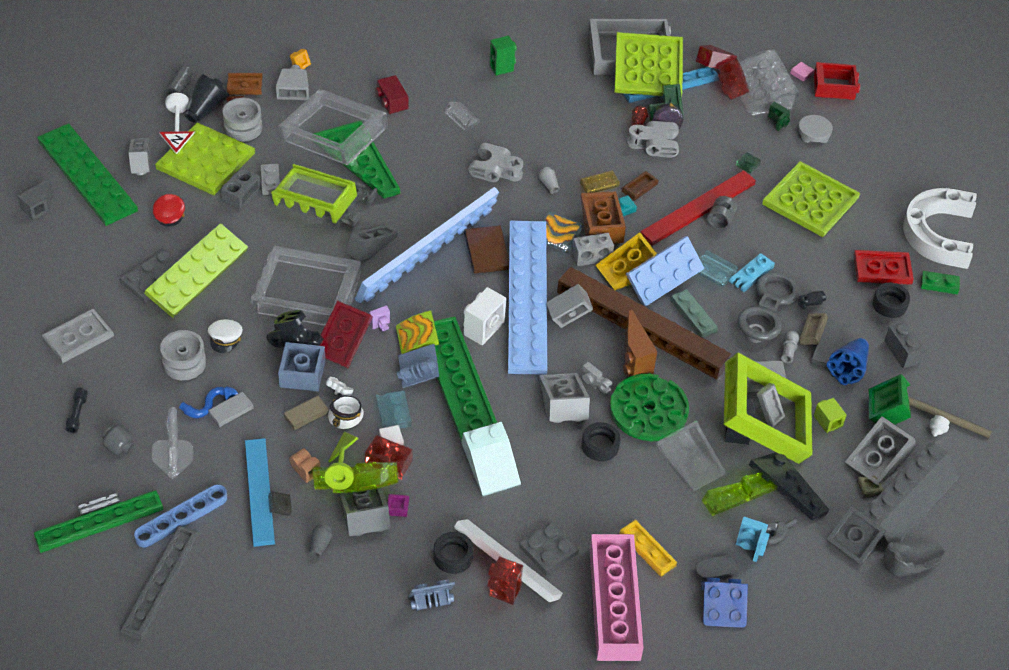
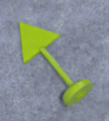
[324,431,358,490]

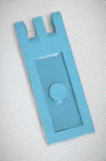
[729,253,775,292]

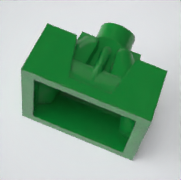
[868,374,911,425]

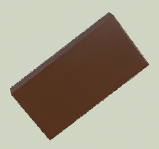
[621,171,659,201]

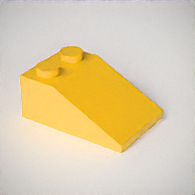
[596,232,657,290]

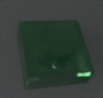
[736,152,761,174]

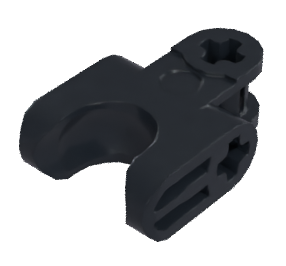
[266,310,324,348]

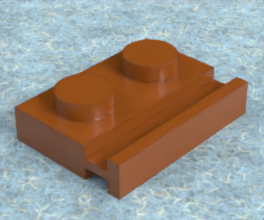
[227,73,263,95]

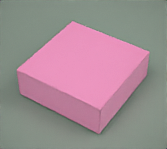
[790,62,814,82]

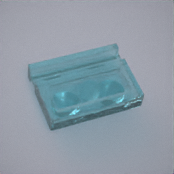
[698,250,738,287]
[376,391,412,428]

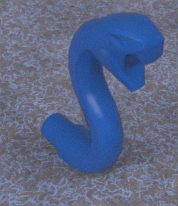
[179,387,239,418]

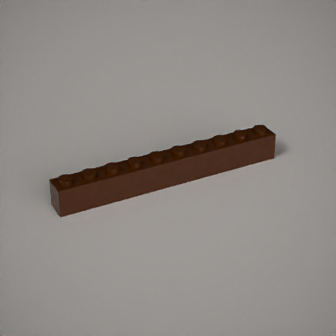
[557,267,731,380]

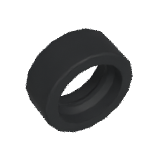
[873,283,910,318]
[582,422,621,461]
[433,531,474,574]

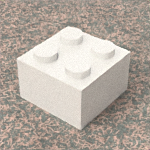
[463,287,506,346]

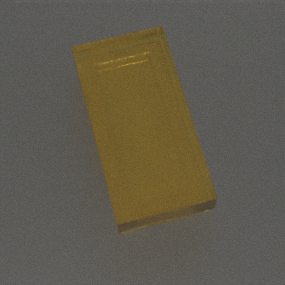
[580,170,620,193]

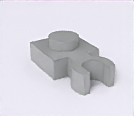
[581,362,612,395]

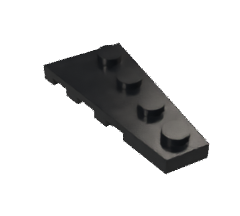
[749,452,829,520]

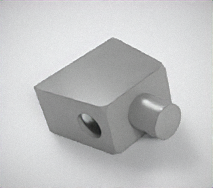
[276,65,309,100]

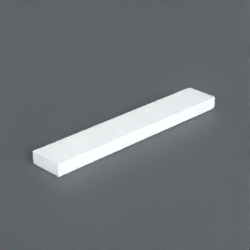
[454,519,563,602]

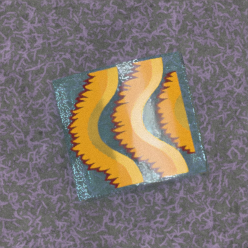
[543,212,583,253]

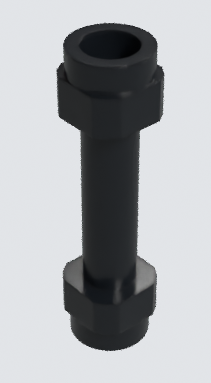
[65,388,88,433]

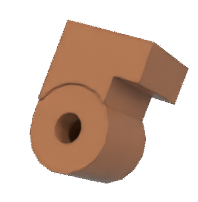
[289,448,321,483]

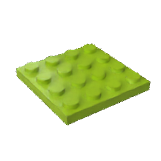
[614,32,683,97]
[155,122,255,195]
[762,161,860,237]

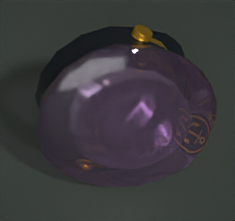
[652,103,684,129]

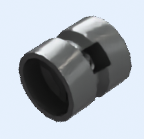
[707,196,737,230]

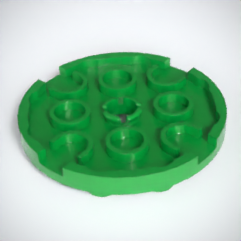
[610,374,689,442]

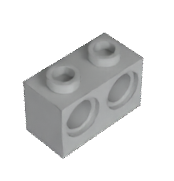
[572,233,614,266]

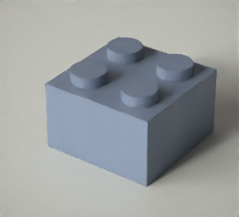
[278,342,325,392]

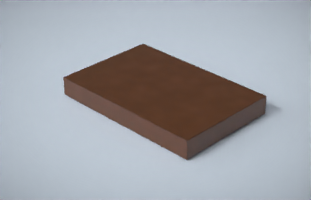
[465,225,509,274]

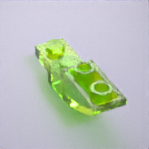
[313,463,399,493]

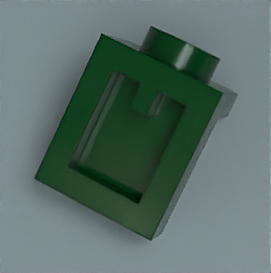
[768,101,791,131]

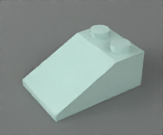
[461,422,521,497]

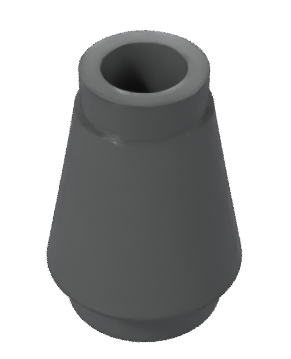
[309,524,333,558]

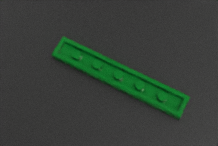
[34,490,164,553]

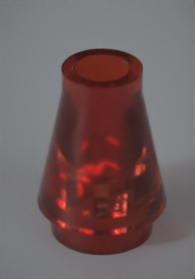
[631,106,648,132]

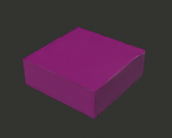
[387,494,409,517]

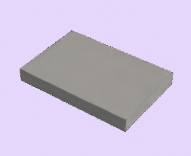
[42,309,114,363]

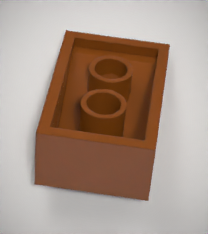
[581,191,626,244]
[623,310,657,377]

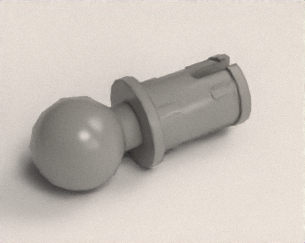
[781,331,799,363]

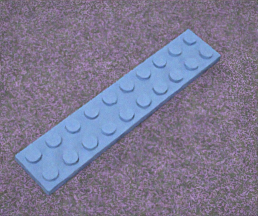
[355,187,499,303]
[508,221,547,375]

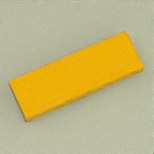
[619,520,677,577]

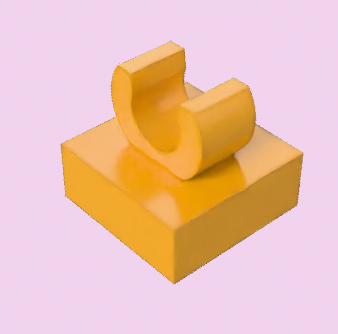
[289,49,311,69]

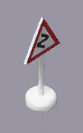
[159,93,195,154]

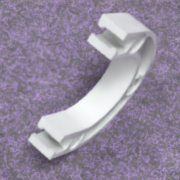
[903,188,977,269]

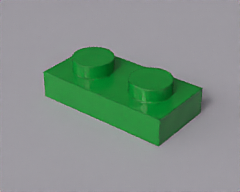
[921,271,960,295]

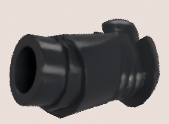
[797,290,826,309]

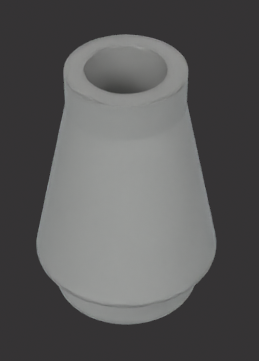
[538,167,560,194]

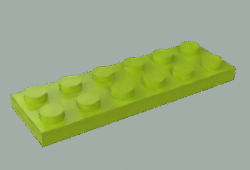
[144,223,248,318]

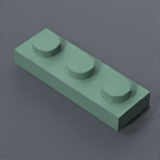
[671,289,718,338]

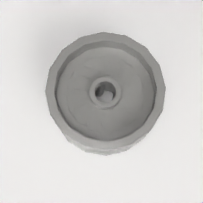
[222,98,263,142]
[160,330,206,381]

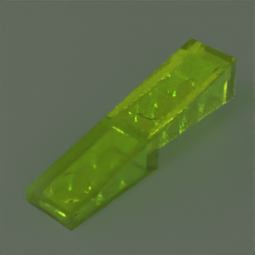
[702,472,778,516]

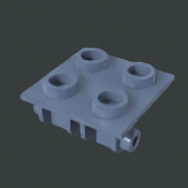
[397,344,439,388]
[408,580,455,611]

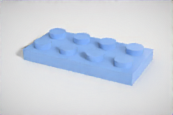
[626,236,704,306]

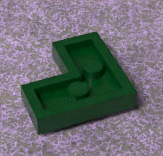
[648,84,684,121]

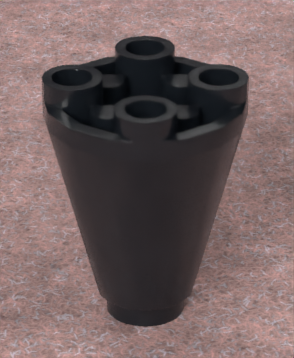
[185,74,229,123]

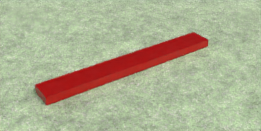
[640,170,756,246]

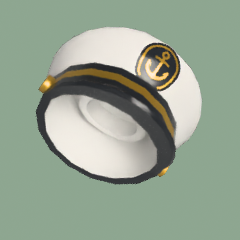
[208,319,242,353]
[328,395,364,429]

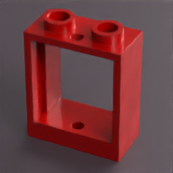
[813,62,860,100]

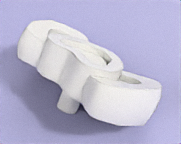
[326,377,353,396]

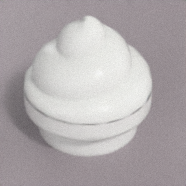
[929,415,950,436]

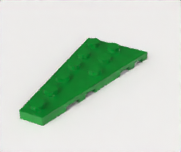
[312,121,400,199]

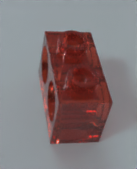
[718,59,750,100]
[365,435,413,479]
[487,556,523,605]

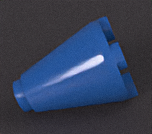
[827,338,869,385]

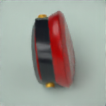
[153,194,185,227]

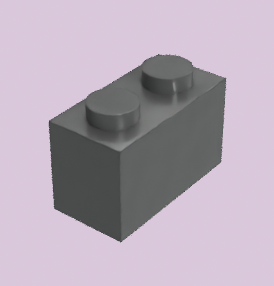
[884,322,925,369]

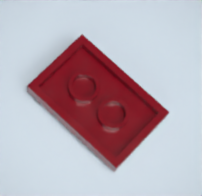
[319,301,373,369]

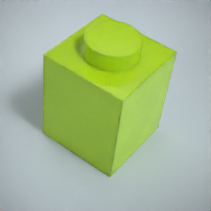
[814,398,847,433]

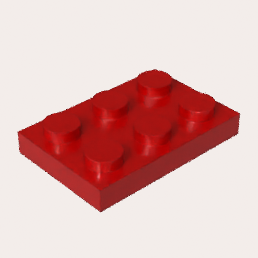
[853,250,914,285]

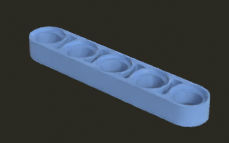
[134,485,227,548]

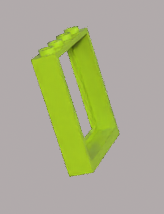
[724,353,813,464]

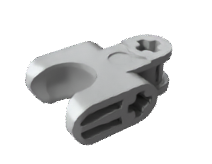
[627,121,679,158]
[468,143,523,182]

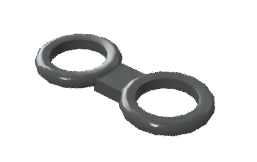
[737,272,800,341]

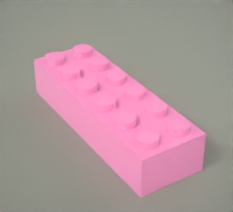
[590,534,644,661]

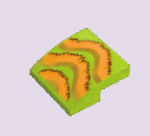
[396,310,439,354]

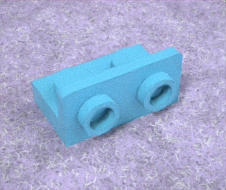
[736,517,770,562]

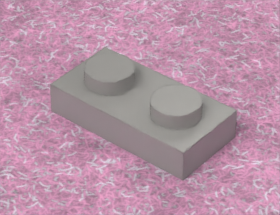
[261,164,280,195]

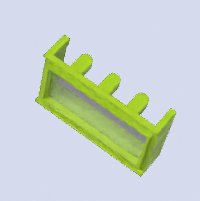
[271,164,357,224]

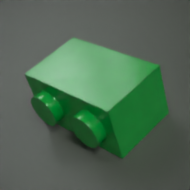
[489,35,517,76]

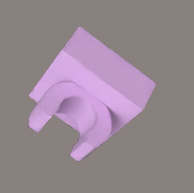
[369,305,390,332]

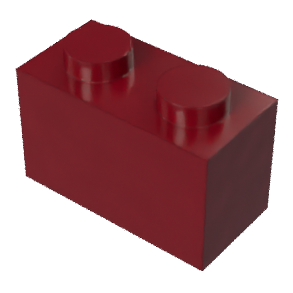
[375,75,409,114]

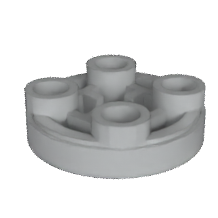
[798,115,833,143]

